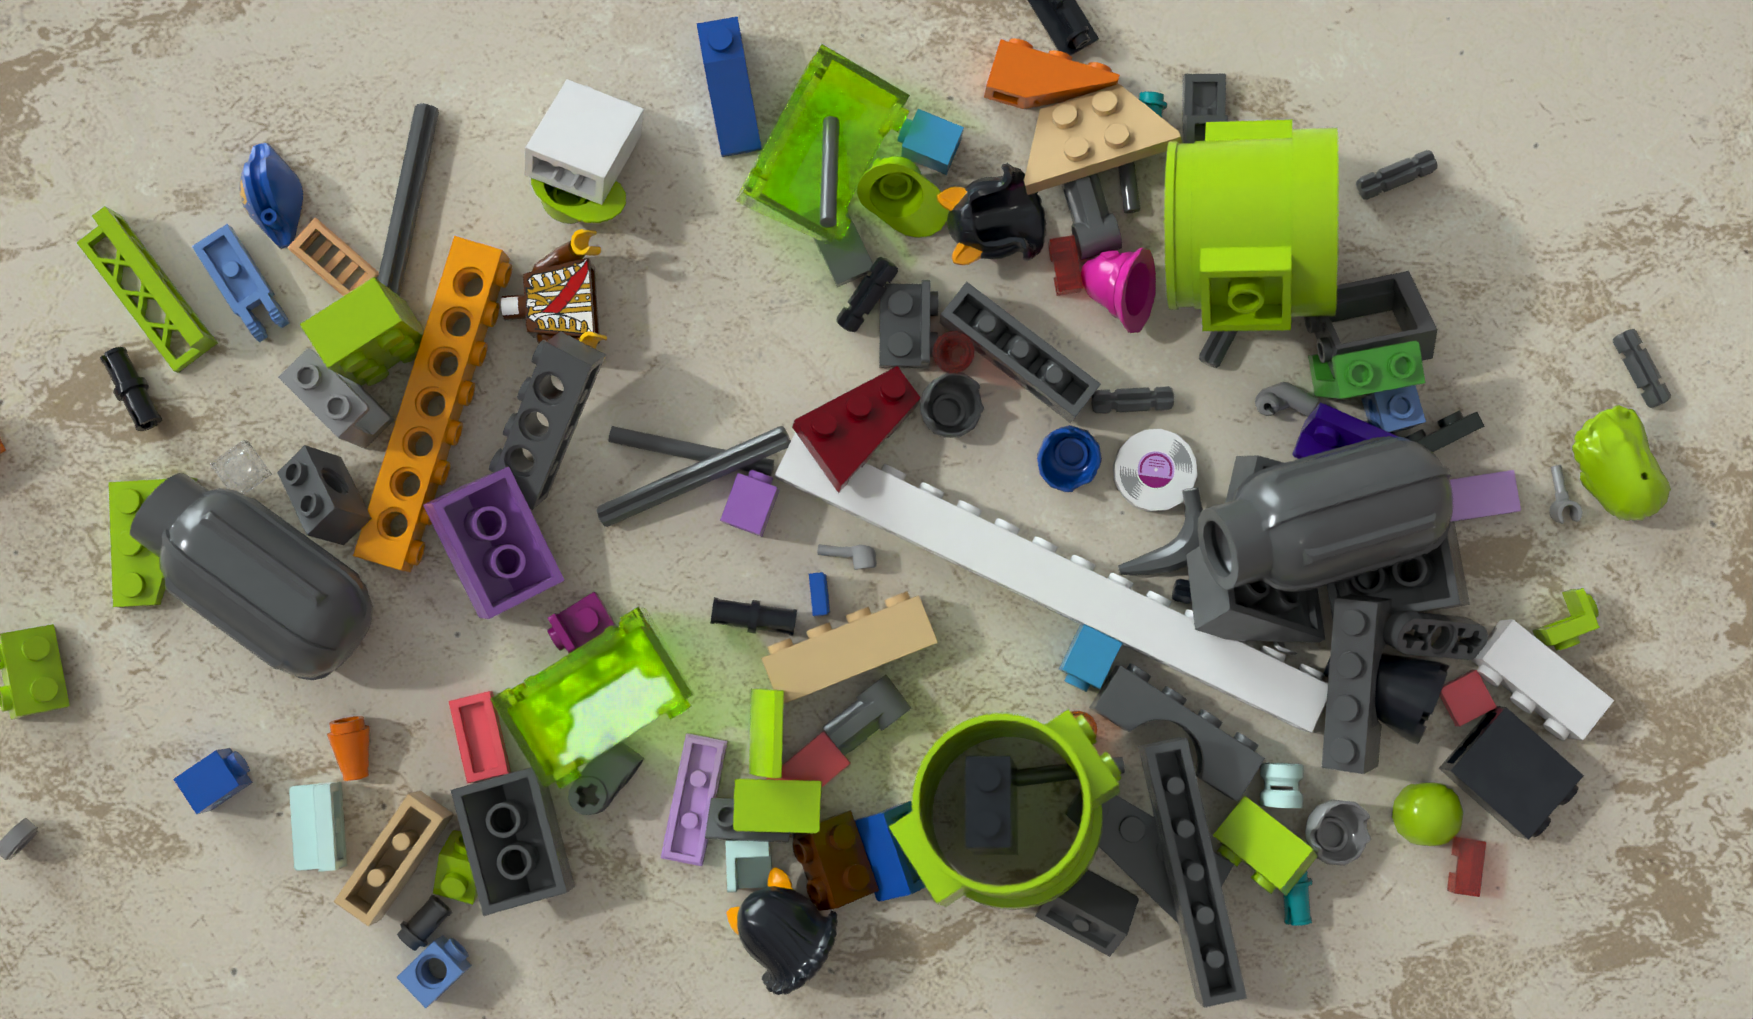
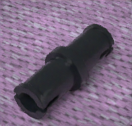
[100,347,162,431]
[710,597,797,636]

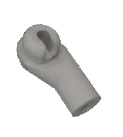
[1255,382,1319,417]

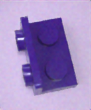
[1292,402,1398,459]

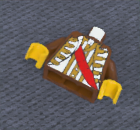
[501,229,607,359]

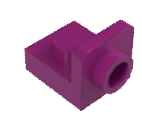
[547,592,618,654]

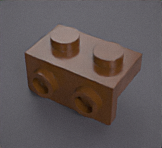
[792,810,879,911]

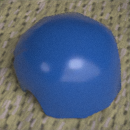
[1037,425,1102,492]

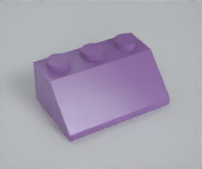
[423,466,565,619]

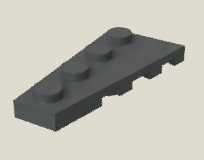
[1065,786,1234,923]

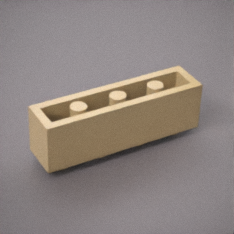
[761,591,938,704]

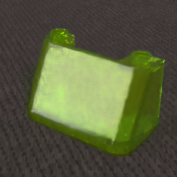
[735,44,910,245]
[490,606,695,789]

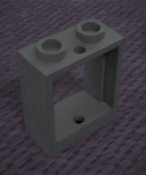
[1304,271,1437,378]

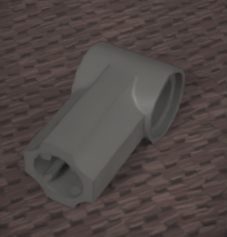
[1062,173,1122,260]
[823,675,911,756]

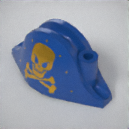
[239,143,303,249]

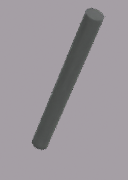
[608,426,774,476]

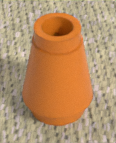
[327,716,370,781]

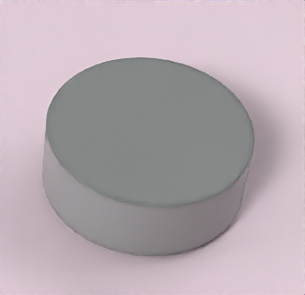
[0,818,38,860]

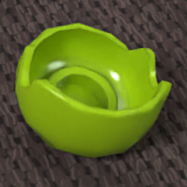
[1392,782,1463,846]

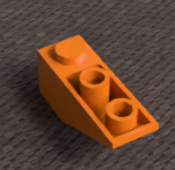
[984,39,1120,109]

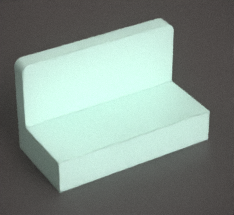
[289,782,347,872]

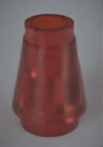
[933,331,974,373]

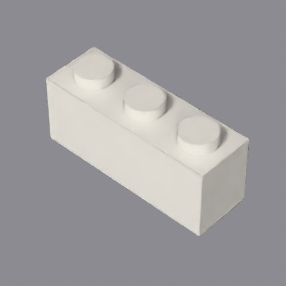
[1471,619,1614,741]

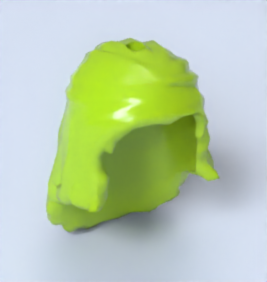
[1572,405,1671,521]

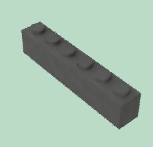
[1138,737,1247,1008]

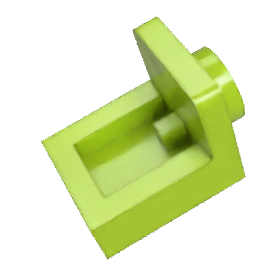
[1532,588,1600,651]
[433,830,478,905]

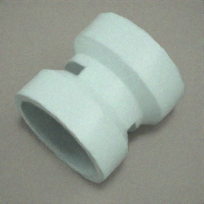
[1260,763,1304,808]

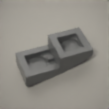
[1182,74,1228,143]
[803,199,873,288]

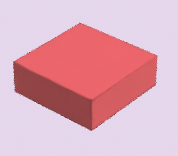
[1440,670,1497,727]

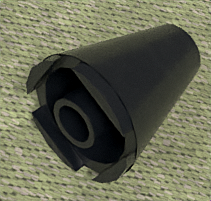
[1323,653,1449,744]

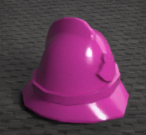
[1081,248,1156,333]

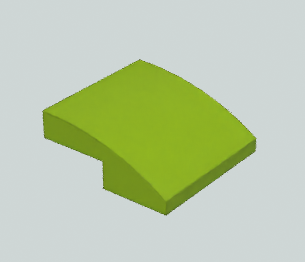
[749,689,784,778]

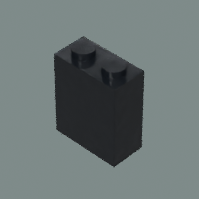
[1439,706,1584,840]
[965,756,1018,855]

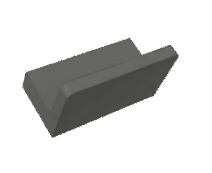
[1035,870,1139,957]

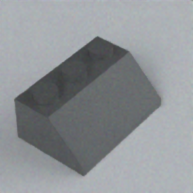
[451,764,575,916]

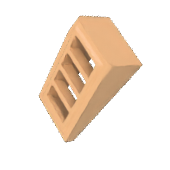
[287,217,379,296]

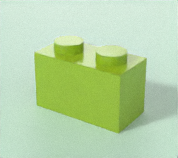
[1213,796,1318,896]

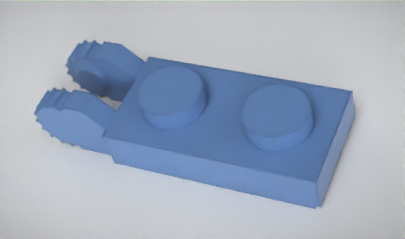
[192,224,290,342]

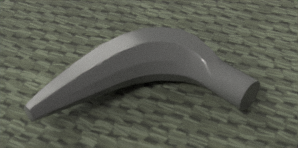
[1118,487,1203,576]

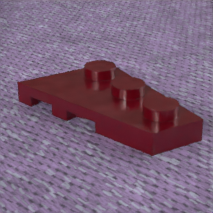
[792,366,921,493]

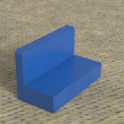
[855,801,926,902]

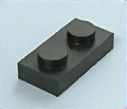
[1404,410,1485,453]

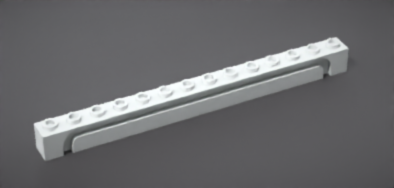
[775,432,1328,733]

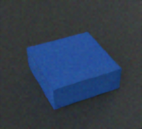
[809,572,830,617]

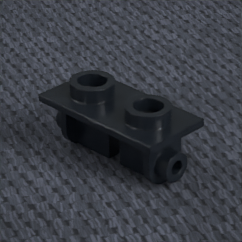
[1027,0,1099,56]

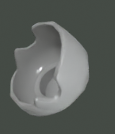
[1305,800,1371,866]

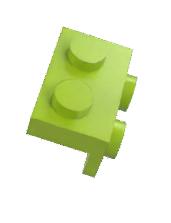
[0,624,70,720]

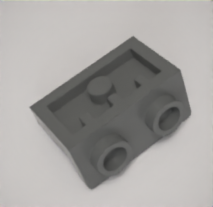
[879,280,938,368]

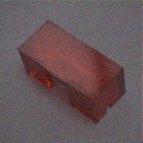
[1048,235,1083,296]
[1447,836,1486,897]

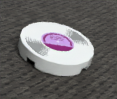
[1113,429,1197,512]

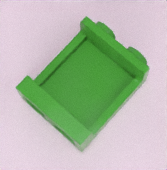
[1308,341,1425,399]

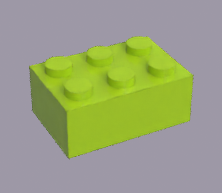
[300,277,424,386]

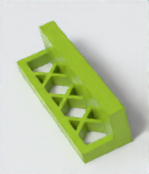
[76,206,218,373]

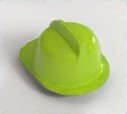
[857,156,949,238]
[531,178,626,224]

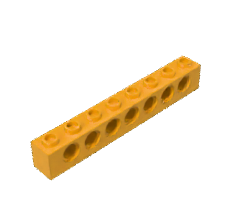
[353,236,512,572]

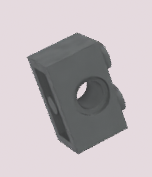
[277,445,372,545]

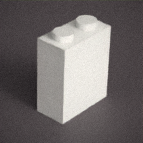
[524,79,644,205]

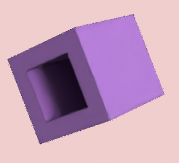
[720,470,779,537]

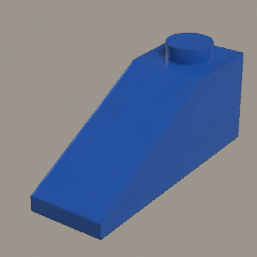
[697,16,762,157]

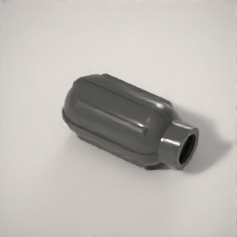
[1198,436,1453,592]
[130,473,373,681]

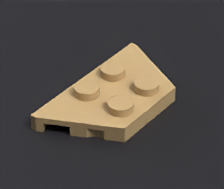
[1024,84,1182,195]

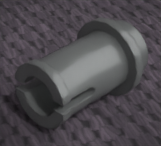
[397,895,452,951]

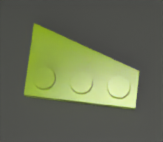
[109,477,197,608]

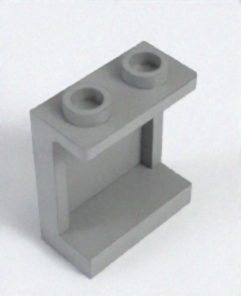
[278,348,394,449]

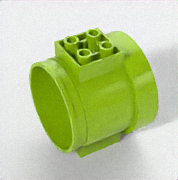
[1165,119,1338,331]
[889,709,1122,910]

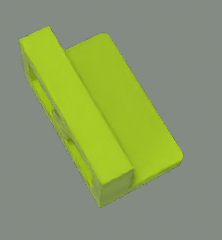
[733,779,822,833]

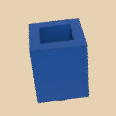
[173,748,253,814]

